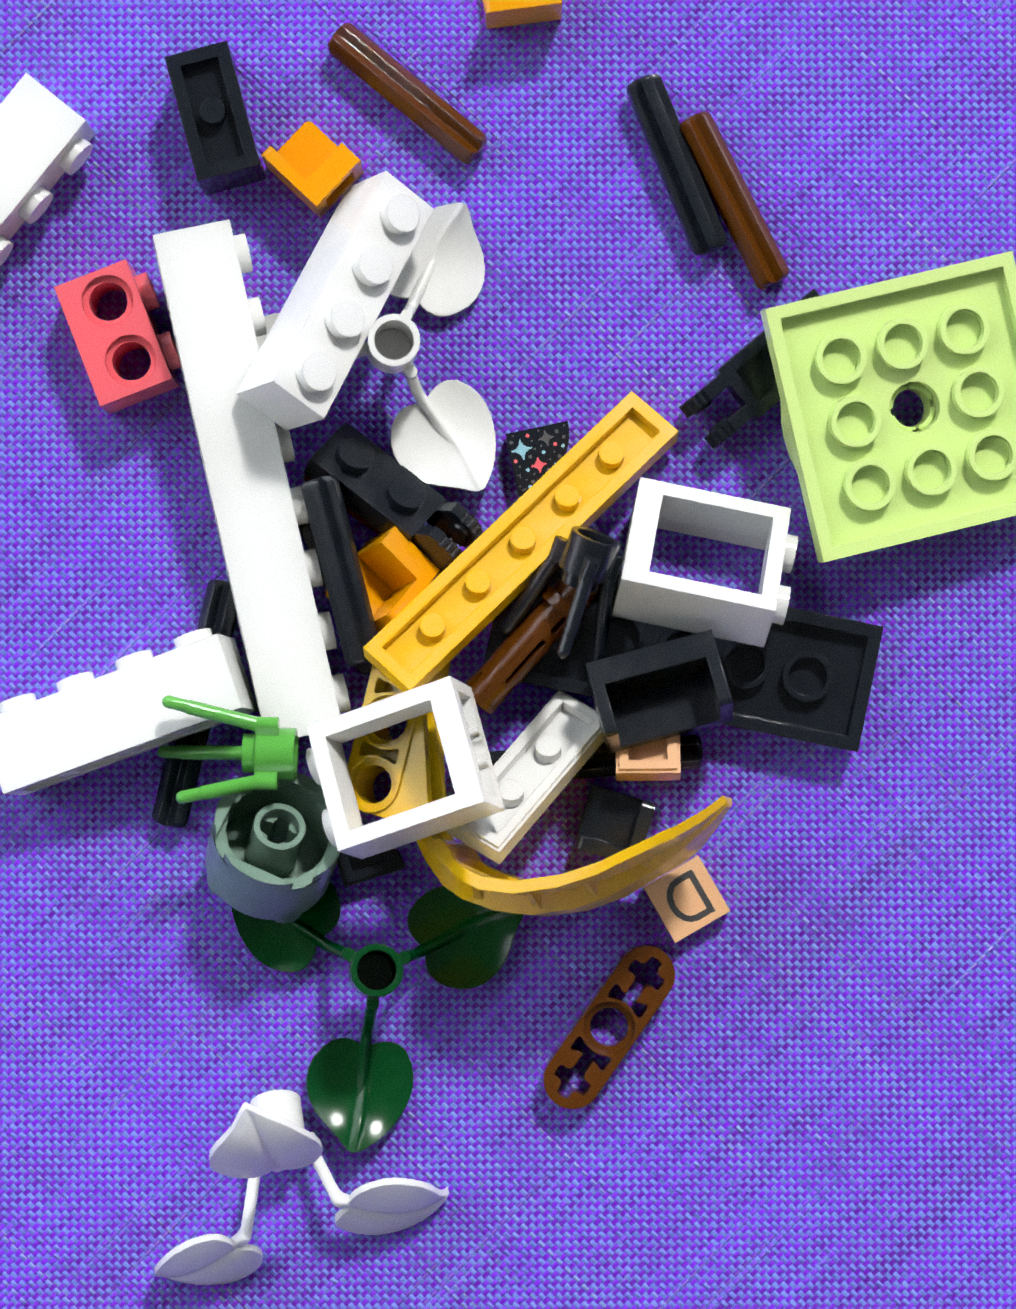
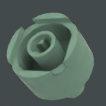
[205,772,340,923]

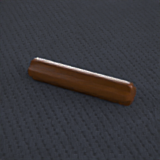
[328,22,487,164]
[680,111,789,289]

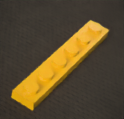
[363,391,678,692]

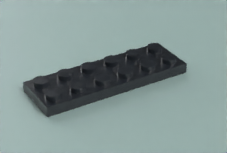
[484,566,883,752]

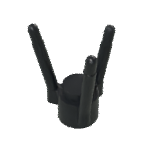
[501,526,623,662]

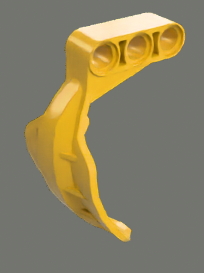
[348,662,732,917]

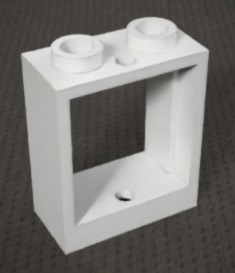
[612,477,798,648]
[306,676,505,859]

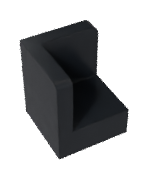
[573,784,656,858]

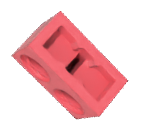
[54,259,181,414]

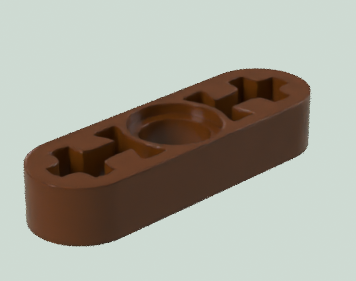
[543,944,675,1109]

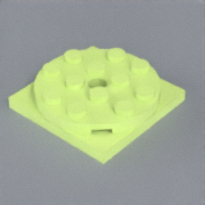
[760,251,1016,563]

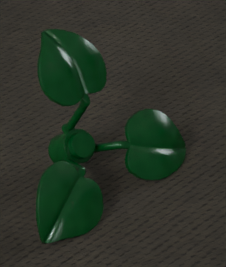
[232,882,524,1153]

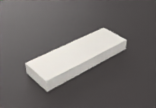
[447,690,604,865]

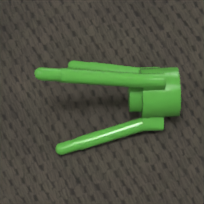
[157,695,298,804]

